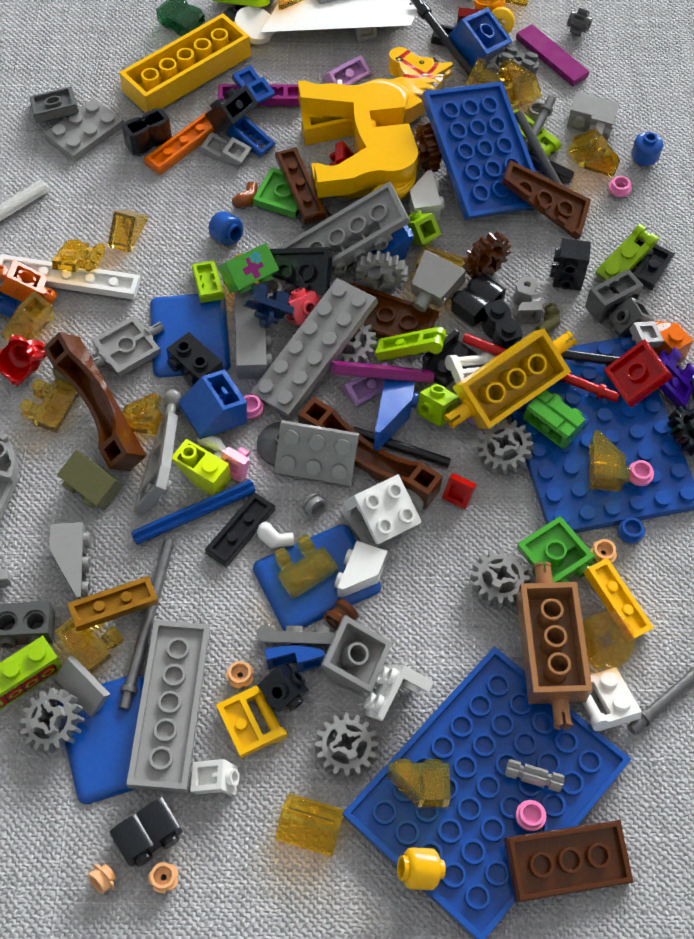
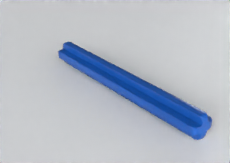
[131,480,256,544]

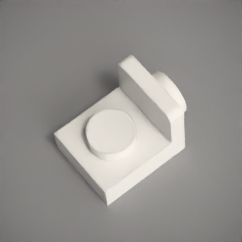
[190,759,239,796]

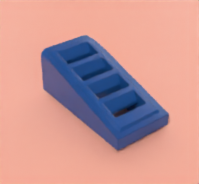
[227,115,276,158]

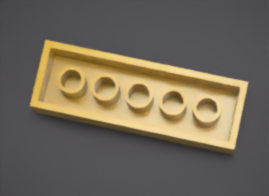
[119,13,251,113]

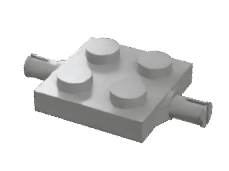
[92,316,165,378]

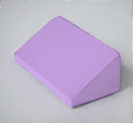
[323,55,372,85]
[341,362,389,407]

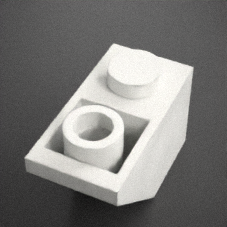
[408,170,444,220]
[334,541,387,598]

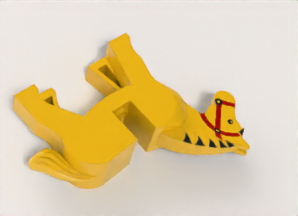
[298,47,453,200]

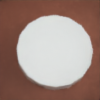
[234,6,274,44]

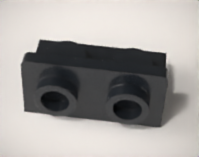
[422,329,477,388]

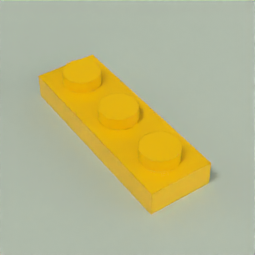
[584,558,654,642]

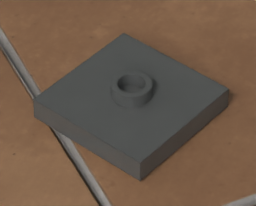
[29,86,79,123]

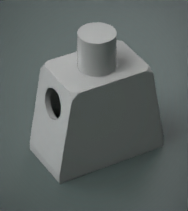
[411,250,466,312]

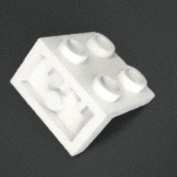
[343,474,421,544]
[363,664,434,721]

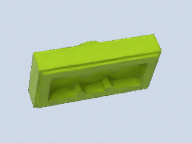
[191,260,224,303]

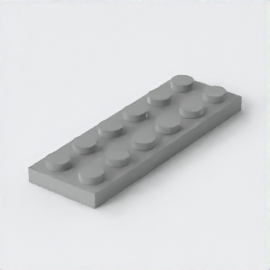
[250,278,378,419]
[126,620,210,793]

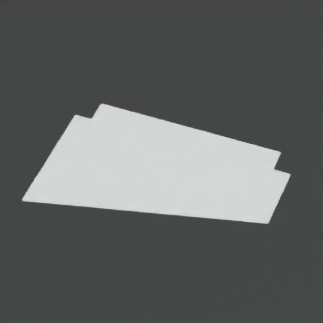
[261,0,417,32]

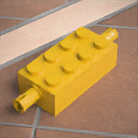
[444,328,577,430]

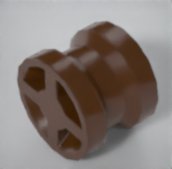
[324,598,359,631]

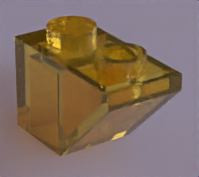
[499,59,542,108]
[568,128,620,177]
[1,291,54,342]
[387,759,451,807]

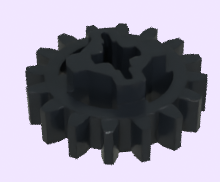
[667,406,694,457]

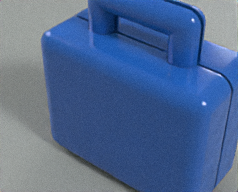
[150,294,231,378]
[253,524,381,631]
[57,675,144,804]

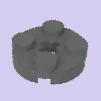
[496,45,539,77]

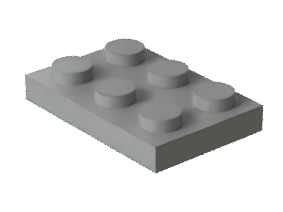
[44,98,124,162]
[274,420,359,486]

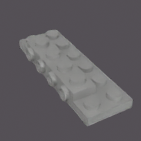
[277,181,411,294]

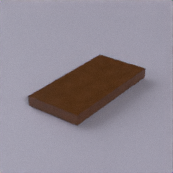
[349,282,440,339]
[504,820,634,902]

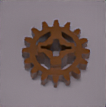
[414,122,442,173]
[463,232,512,278]

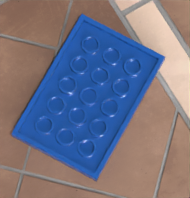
[421,81,536,221]

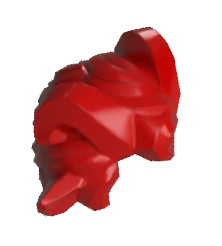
[0,335,48,386]

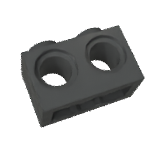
[585,269,644,323]
[0,601,55,649]

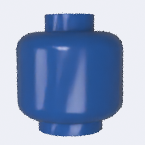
[631,132,663,166]
[208,211,243,246]

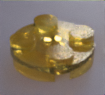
[583,612,635,669]

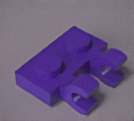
[659,348,694,408]

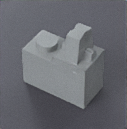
[567,92,620,146]

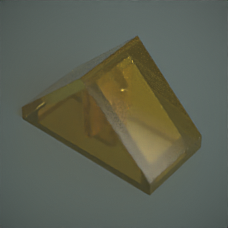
[108,210,148,253]

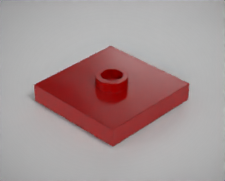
[603,339,673,408]

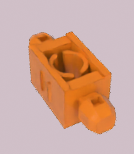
[0,260,57,307]

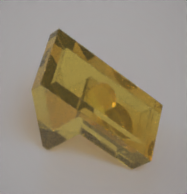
[122,393,162,435]

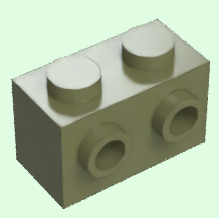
[57,450,124,510]

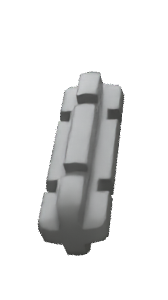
[505,759,564,792]

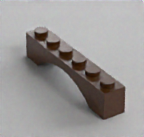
[43,332,147,471]
[298,396,443,510]

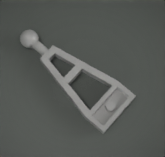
[134,389,183,515]

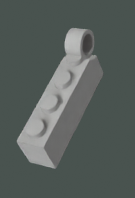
[235,277,282,380]

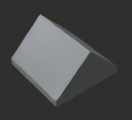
[321,615,393,693]

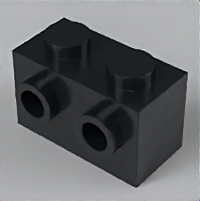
[205,85,258,134]
[549,238,591,291]
[166,332,223,387]

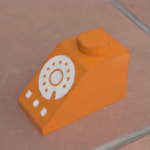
[653,321,694,362]

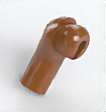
[232,182,258,209]

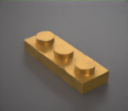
[67,576,158,632]

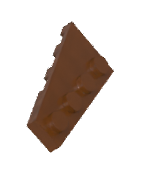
[501,160,591,240]

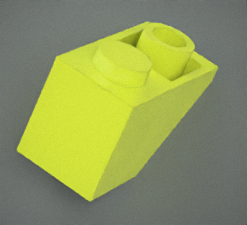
[172,439,231,496]

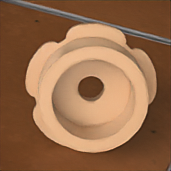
[590,539,617,563]
[226,661,254,689]
[148,862,179,894]
[87,864,116,894]

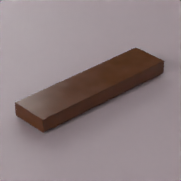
[275,147,326,224]

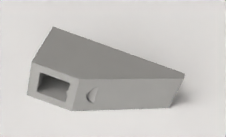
[49,522,92,600]

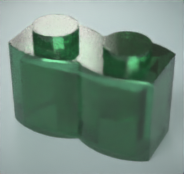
[156,0,205,37]

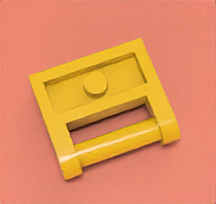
[216,686,288,759]

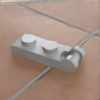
[257,625,335,645]

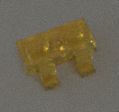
[19,379,79,433]
[274,533,339,599]
[54,617,124,673]

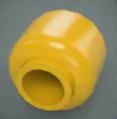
[492,7,515,34]
[397,848,446,890]

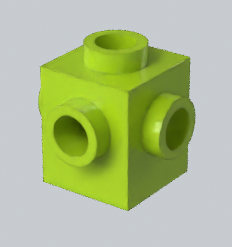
[407,211,442,247]
[417,384,459,427]

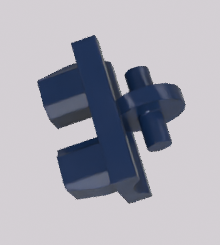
[243,283,294,328]

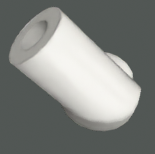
[257,522,295,548]

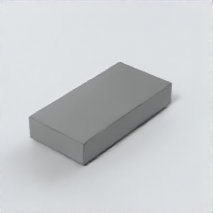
[54,656,110,717]

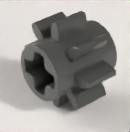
[567,7,593,36]

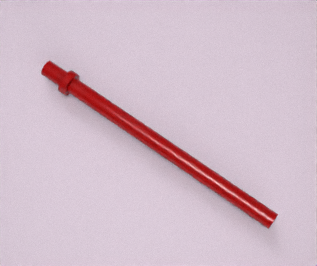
[462,333,620,402]

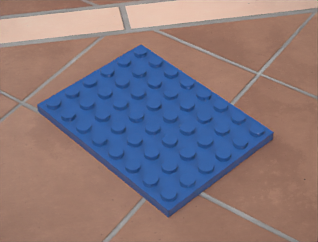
[510,336,694,533]
[342,646,631,939]

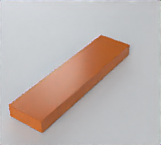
[144,111,217,175]

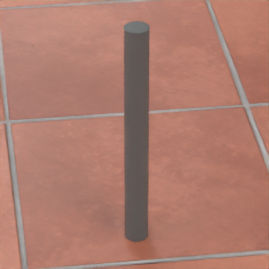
[514,110,563,185]

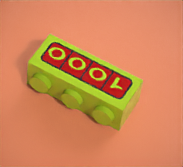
[0,636,62,710]

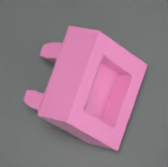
[221,447,250,483]

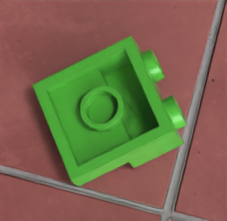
[517,516,595,583]

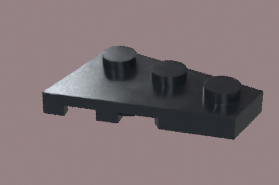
[270,247,333,295]

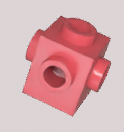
[286,288,321,326]

